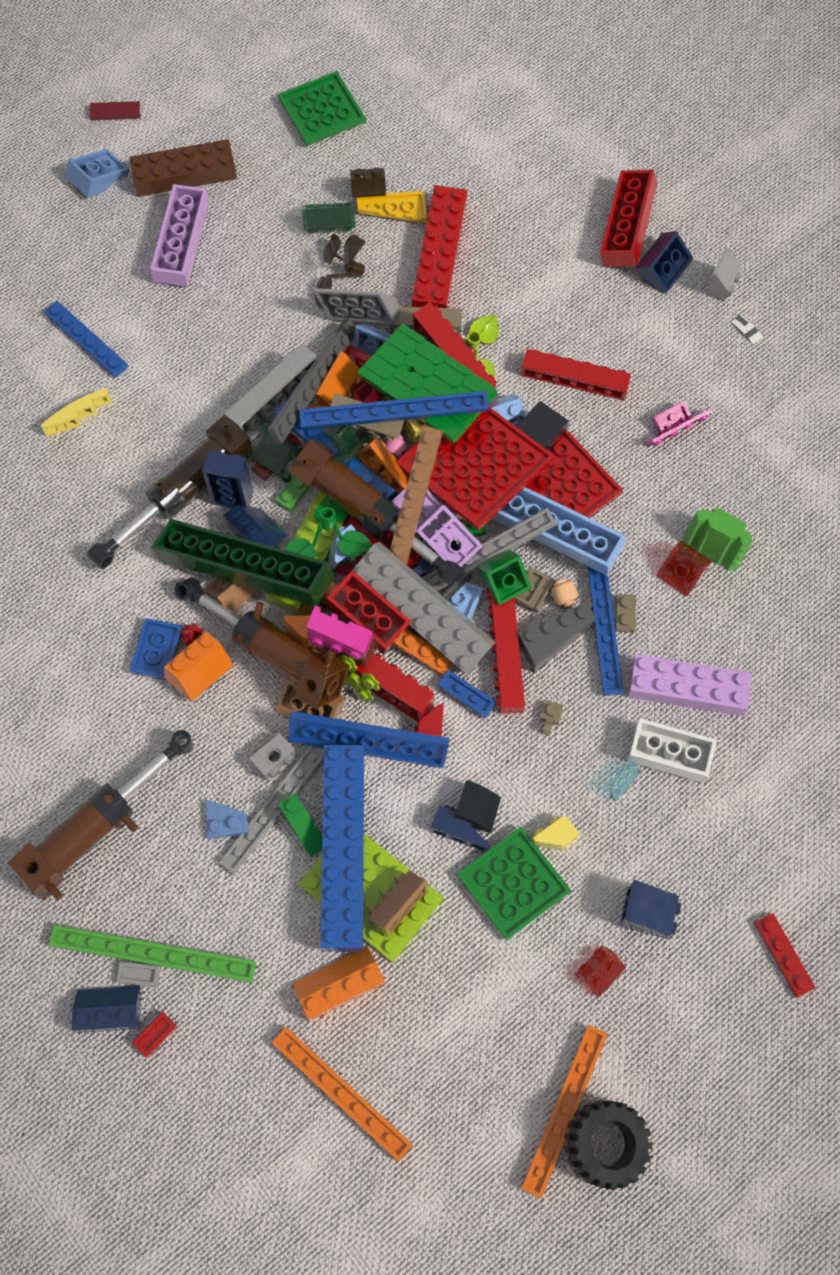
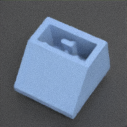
[488,393,525,427]

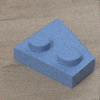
[206,800,249,840]

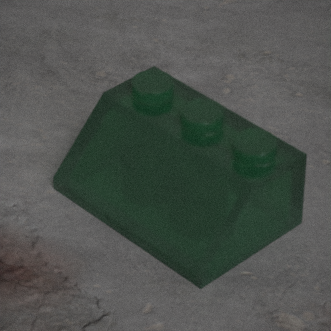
[302,202,355,233]

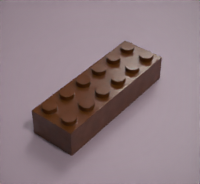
[129,139,237,197]

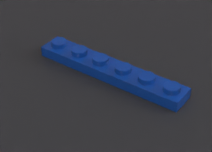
[44,301,128,378]

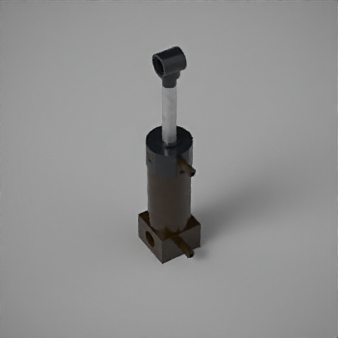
[87,414,253,569]

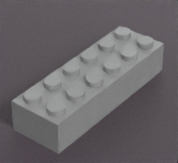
[224,344,317,441]

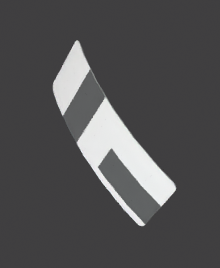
[731,315,763,344]

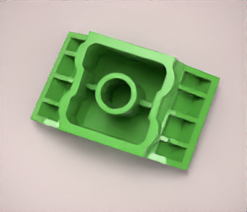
[682,507,753,571]

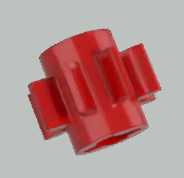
[179,623,203,646]

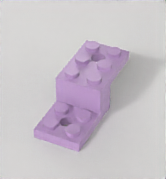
[392,489,483,567]

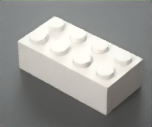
[627,718,717,783]

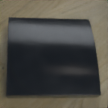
[455,779,501,834]

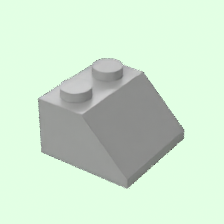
[706,247,742,302]

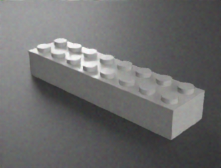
[353,542,496,675]

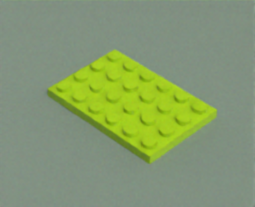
[298,833,444,963]

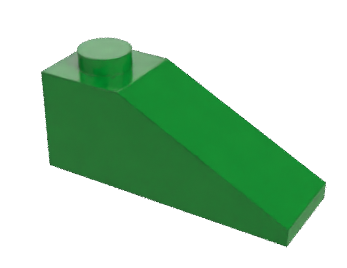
[277,793,322,858]

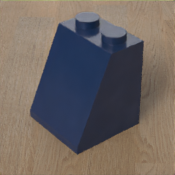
[620,880,681,939]

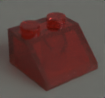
[656,540,713,596]

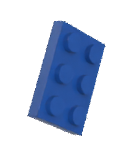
[130,618,183,681]

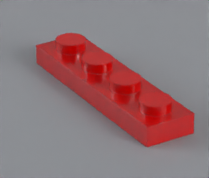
[754,913,816,998]

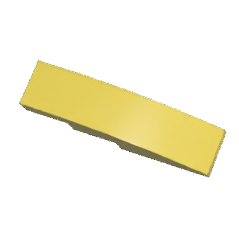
[41,388,112,436]

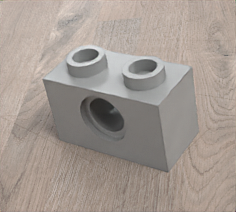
[249,733,296,781]

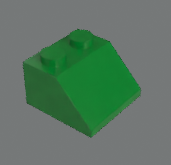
[478,550,532,606]

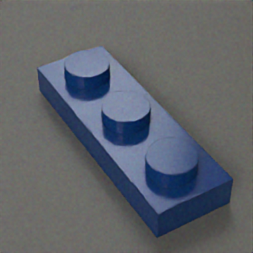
[437,670,496,719]

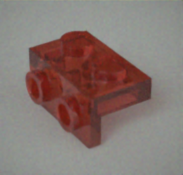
[575,946,626,998]

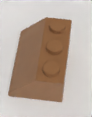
[204,578,258,613]
[275,679,346,719]
[368,871,428,937]

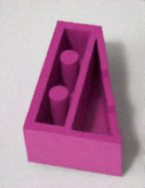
[306,605,373,660]

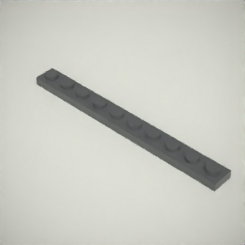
[267,318,355,444]

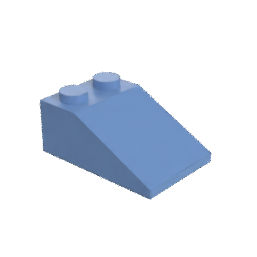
[65,149,129,198]

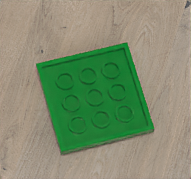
[278,71,366,146]
[457,827,571,941]

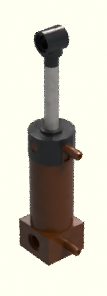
[288,439,465,587]
[174,577,350,709]
[7,730,194,900]

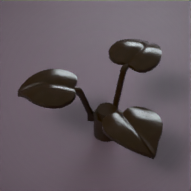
[314,234,366,309]

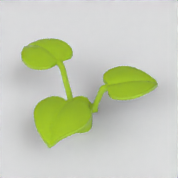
[463,315,499,378]

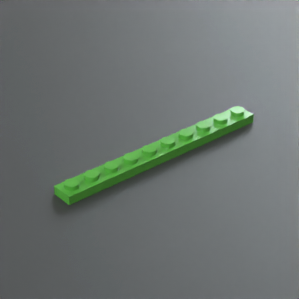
[49,925,257,983]

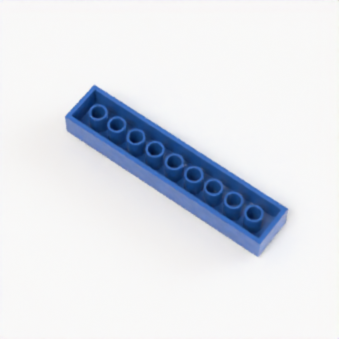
[321,745,364,952]

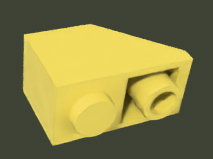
[532,815,580,850]

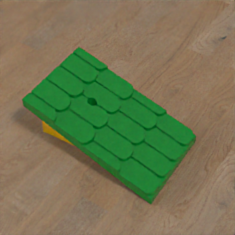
[357,323,498,444]

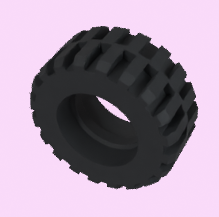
[564,1100,653,1190]

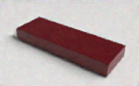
[90,101,141,120]

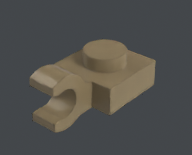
[540,700,564,736]

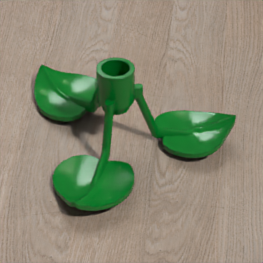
[285,497,371,558]

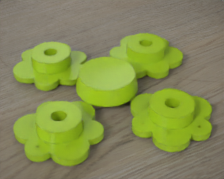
[338,654,380,703]

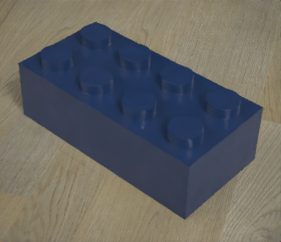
[202,451,254,508]

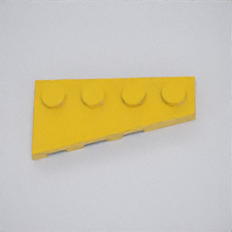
[357,191,427,223]

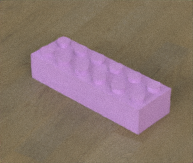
[150,184,210,287]
[627,654,752,716]

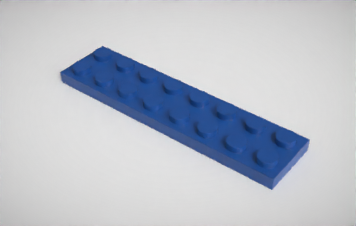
[288,711,450,768]

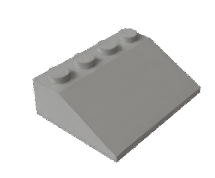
[313,288,401,325]

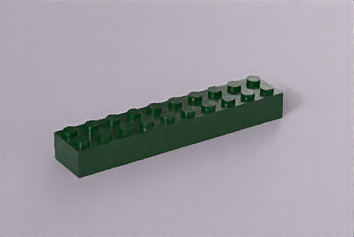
[151,519,335,606]

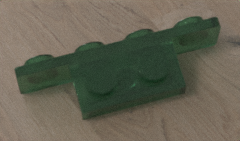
[332,425,373,463]

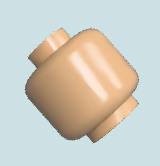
[551,579,578,608]

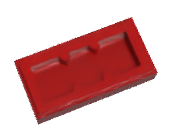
[132,1011,178,1058]

